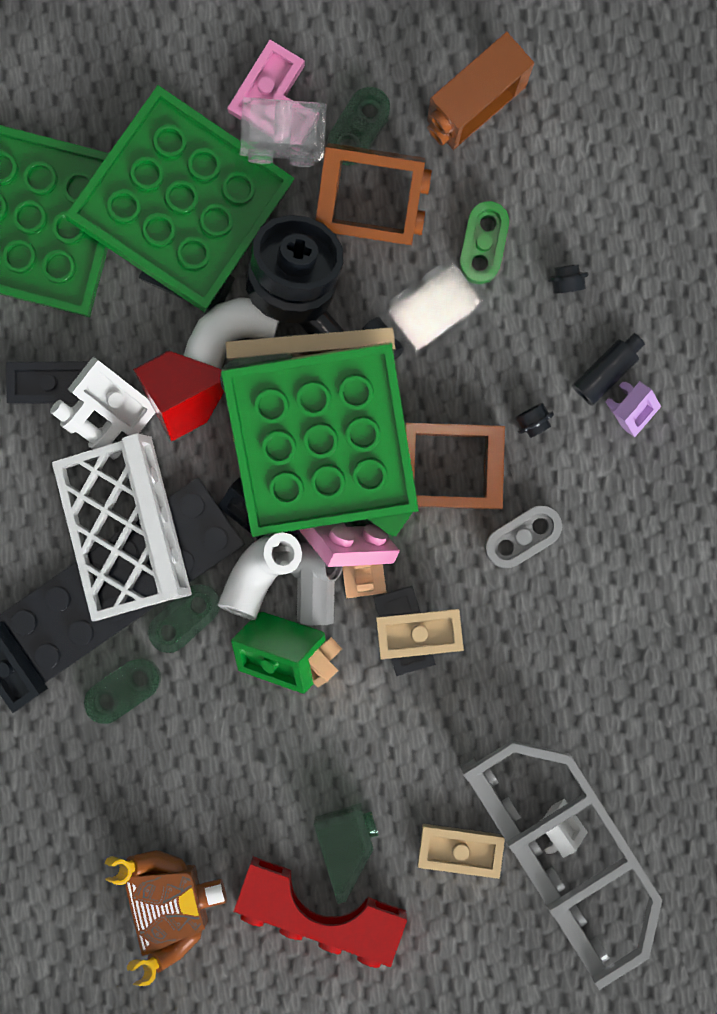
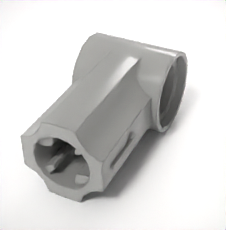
[291,542,343,626]

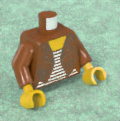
[104,850,227,986]

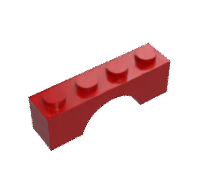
[233,856,407,968]

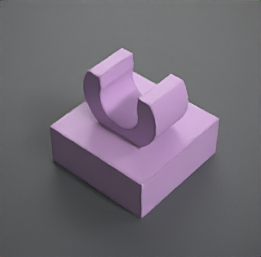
[606,381,661,437]

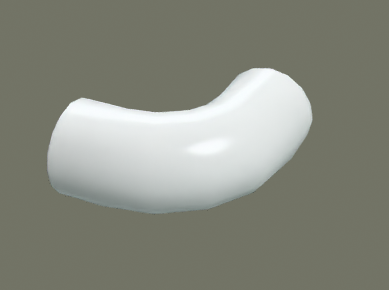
[183,297,279,369]
[218,532,302,620]

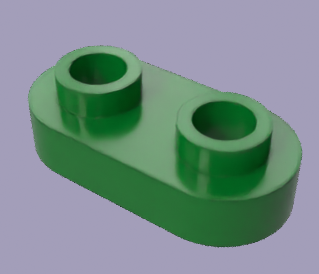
[459,201,509,284]

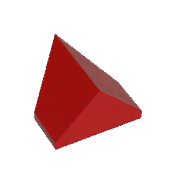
[133,350,225,442]

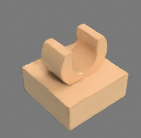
[342,564,387,598]
[309,637,342,687]

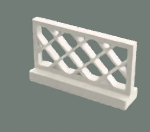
[52,433,192,621]

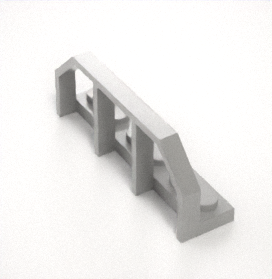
[460,740,662,990]

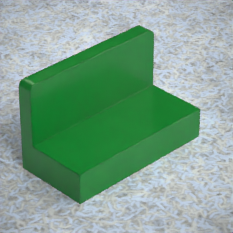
[231,612,326,694]

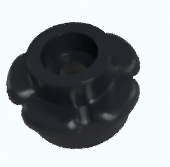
[548,265,589,293]
[515,403,554,438]

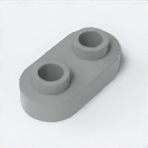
[485,506,562,568]

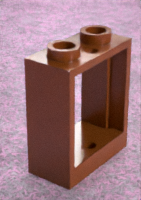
[427,31,535,150]
[316,143,432,245]
[405,423,505,510]

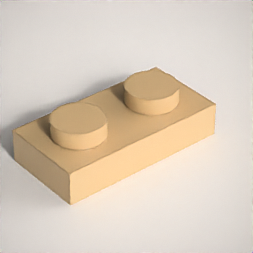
[376,609,464,659]
[417,824,505,879]

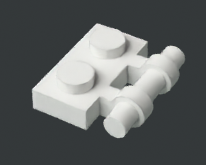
[50,357,155,460]

